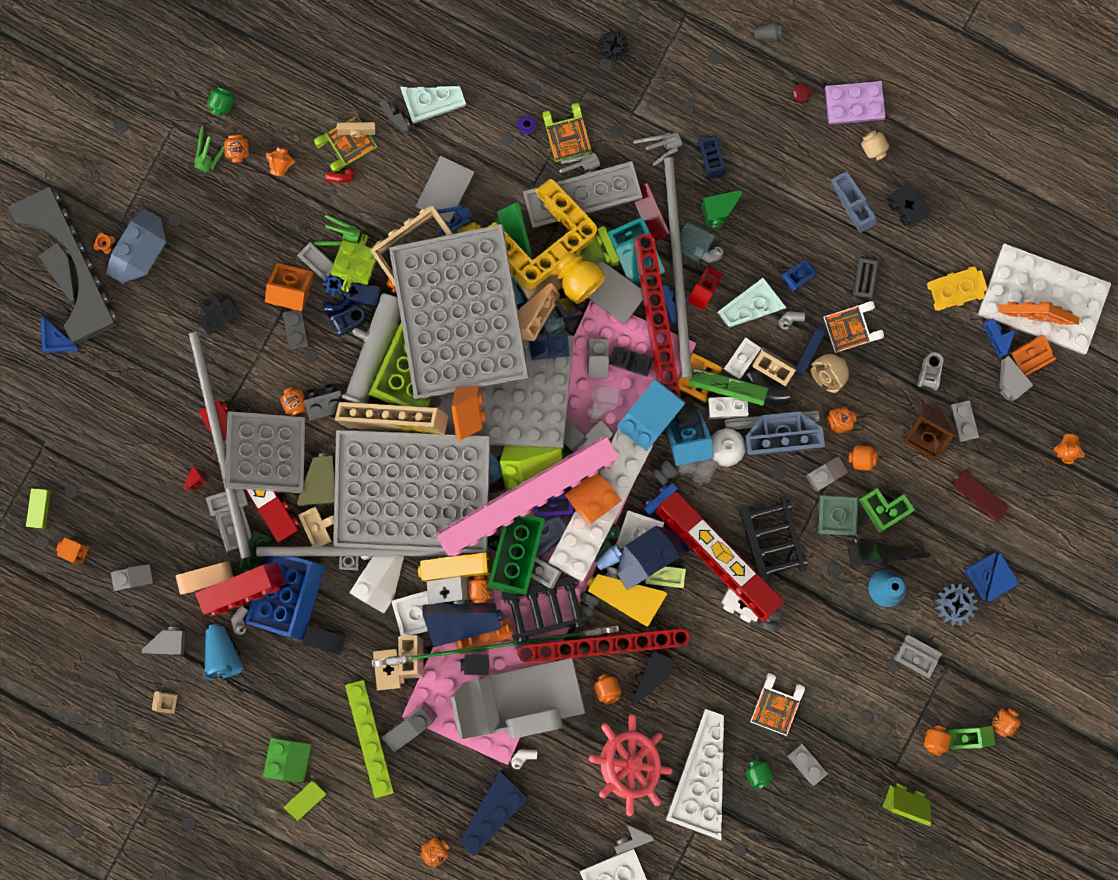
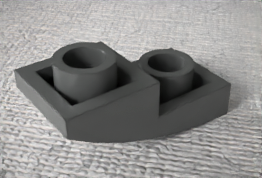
[379,99,411,136]

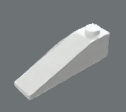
[350,556,404,613]

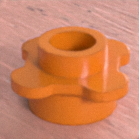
[93,232,115,254]

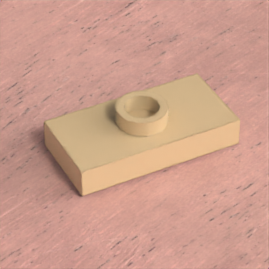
[337,122,375,138]

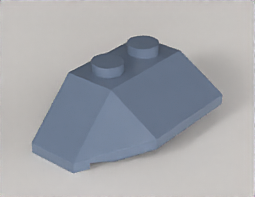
[106,209,167,283]
[746,412,825,455]

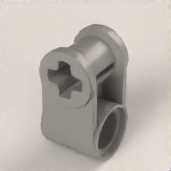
[917,352,943,391]

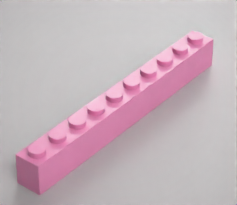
[435,436,618,556]

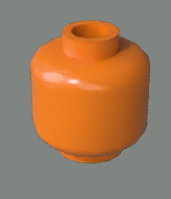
[849,445,878,471]
[593,674,622,704]
[924,726,951,756]

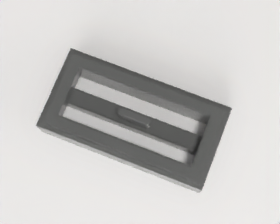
[853,258,878,299]

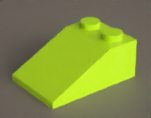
[500,446,563,490]
[883,784,931,826]

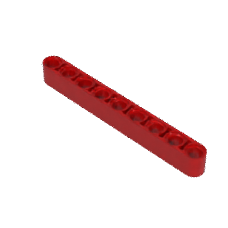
[634,234,680,398]
[517,628,690,663]

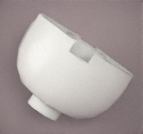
[711,428,746,467]

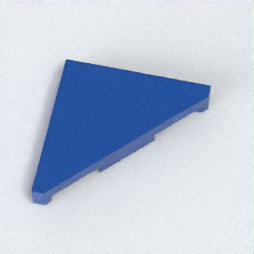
[41,317,79,353]
[964,552,997,601]
[986,553,1019,602]

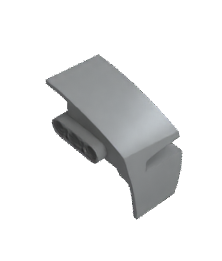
[451,658,586,740]

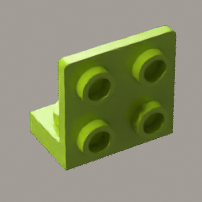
[570,226,619,268]

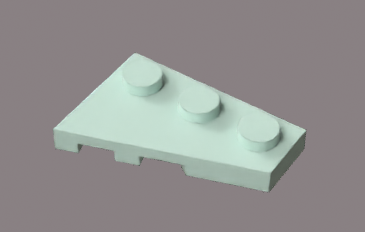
[400,86,466,124]
[717,278,786,328]

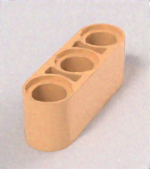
[176,561,234,595]

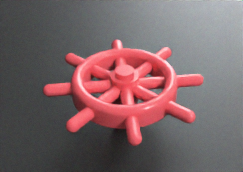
[589,714,673,816]

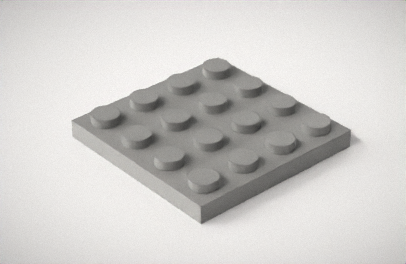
[225,411,305,493]

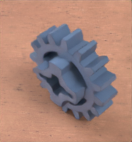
[934,584,978,626]

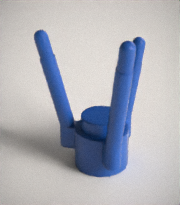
[437,204,473,236]

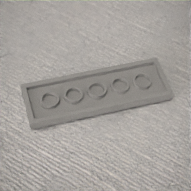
[523,161,643,229]

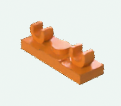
[456,618,514,655]

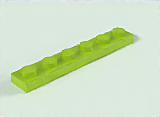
[345,680,394,798]

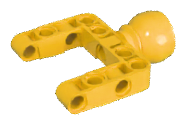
[488,179,606,304]

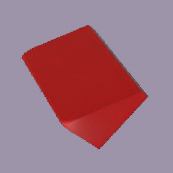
[184,466,208,492]

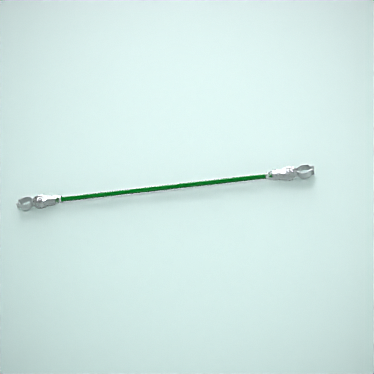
[372,626,619,666]

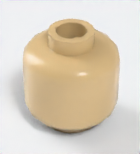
[861,130,889,160]

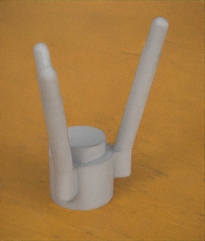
[633,132,682,166]
[559,153,600,174]

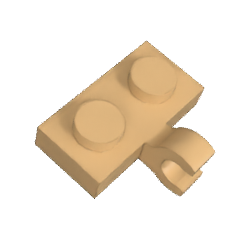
[298,507,334,547]

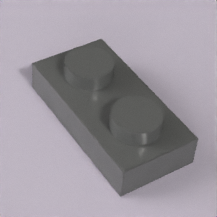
[283,310,309,351]

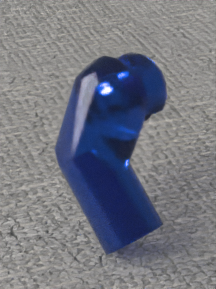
[323,297,352,315]

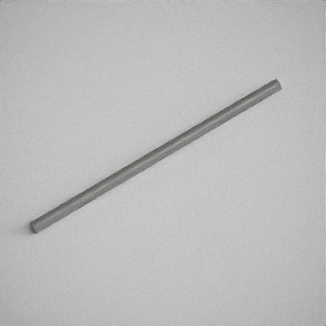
[664,157,692,379]
[189,332,251,559]
[256,546,490,556]

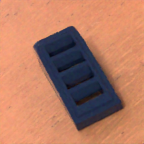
[699,136,726,179]

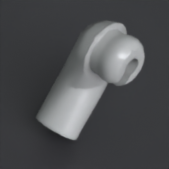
[694,247,723,263]
[779,311,805,330]
[231,606,249,635]

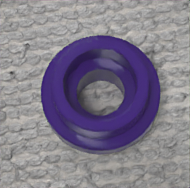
[518,115,536,135]

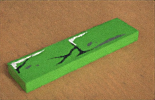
[689,368,768,405]

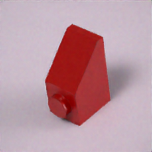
[687,266,724,310]

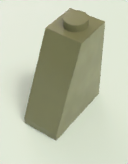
[297,453,335,507]

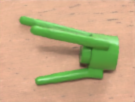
[194,126,224,173]
[314,215,361,246]

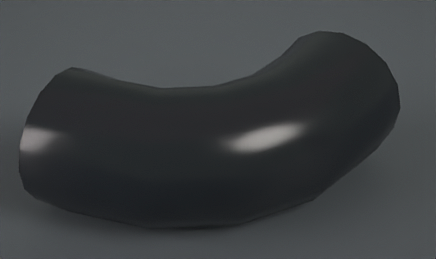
[744,371,790,405]

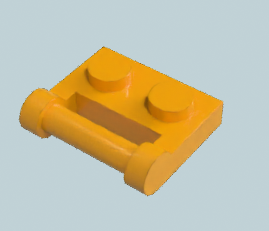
[678,353,723,403]

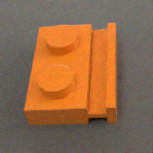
[1009,335,1056,376]

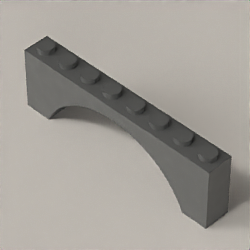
[8,187,118,345]

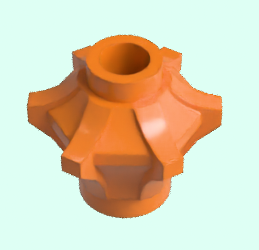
[266,147,295,176]
[1054,434,1085,464]

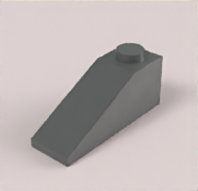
[39,243,77,305]
[382,701,437,752]

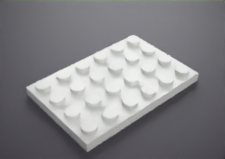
[977,244,1111,355]

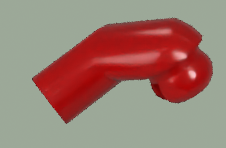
[325,169,354,183]

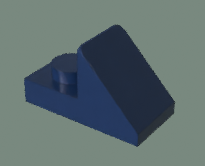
[530,333,570,360]

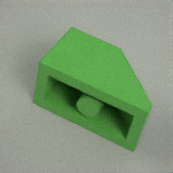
[947,726,995,749]

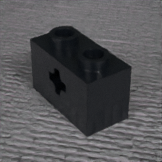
[887,182,931,229]
[461,655,489,675]

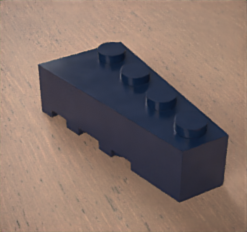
[459,770,528,856]

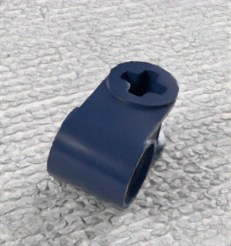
[344,283,382,308]
[328,306,367,337]

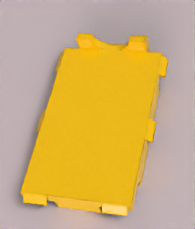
[927,266,988,311]

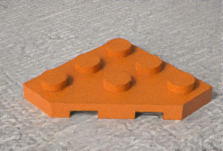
[998,301,1080,325]

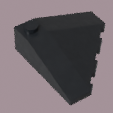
[847,538,930,567]

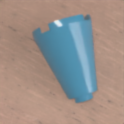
[868,569,907,607]
[205,624,244,680]

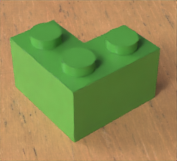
[858,488,915,532]

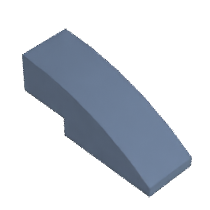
[831,171,876,233]

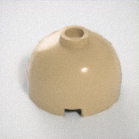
[810,354,849,393]

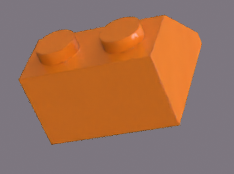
[265,263,314,311]
[451,385,487,441]
[565,473,622,526]

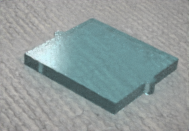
[680,222,715,263]

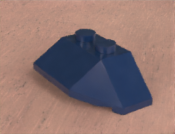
[617,526,690,590]

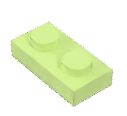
[645,567,686,588]

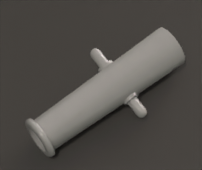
[342,294,401,404]

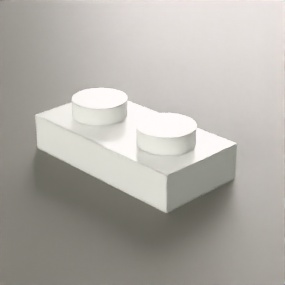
[724,337,761,380]

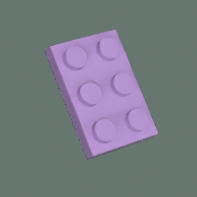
[824,81,886,125]

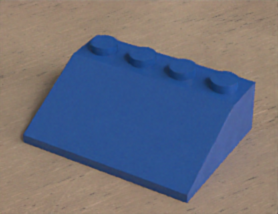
[245,556,325,640]

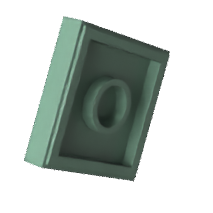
[818,495,858,536]

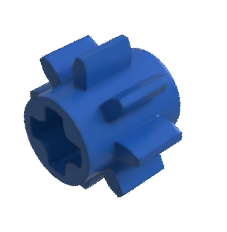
[321,275,343,297]

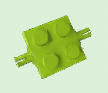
[331,234,377,292]

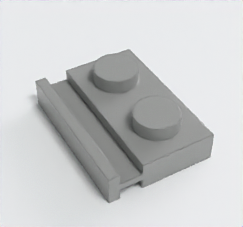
[215,507,252,552]
[894,635,942,678]

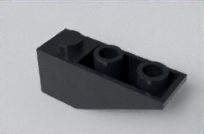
[628,651,675,706]

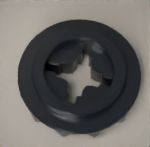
[598,30,628,61]

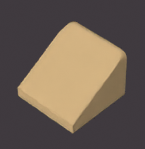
[152,691,178,714]

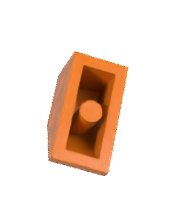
[56,537,90,564]

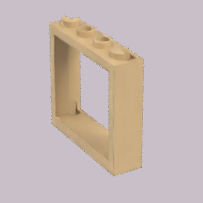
[370,206,453,287]

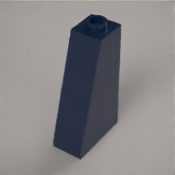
[422,603,504,647]

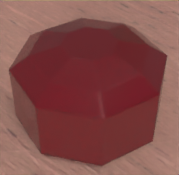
[792,83,812,103]

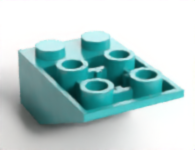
[608,217,665,285]

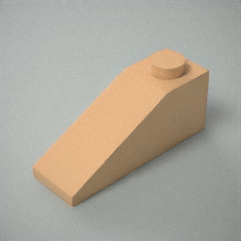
[518,283,561,341]

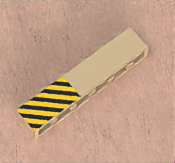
[335,402,449,435]

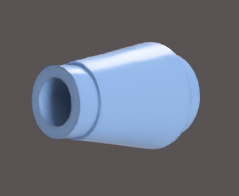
[595,544,622,570]

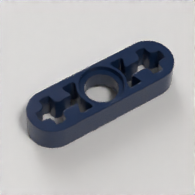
[794,325,827,377]

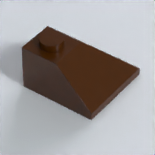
[903,404,955,461]

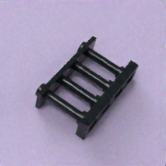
[739,496,808,581]
[502,576,589,643]

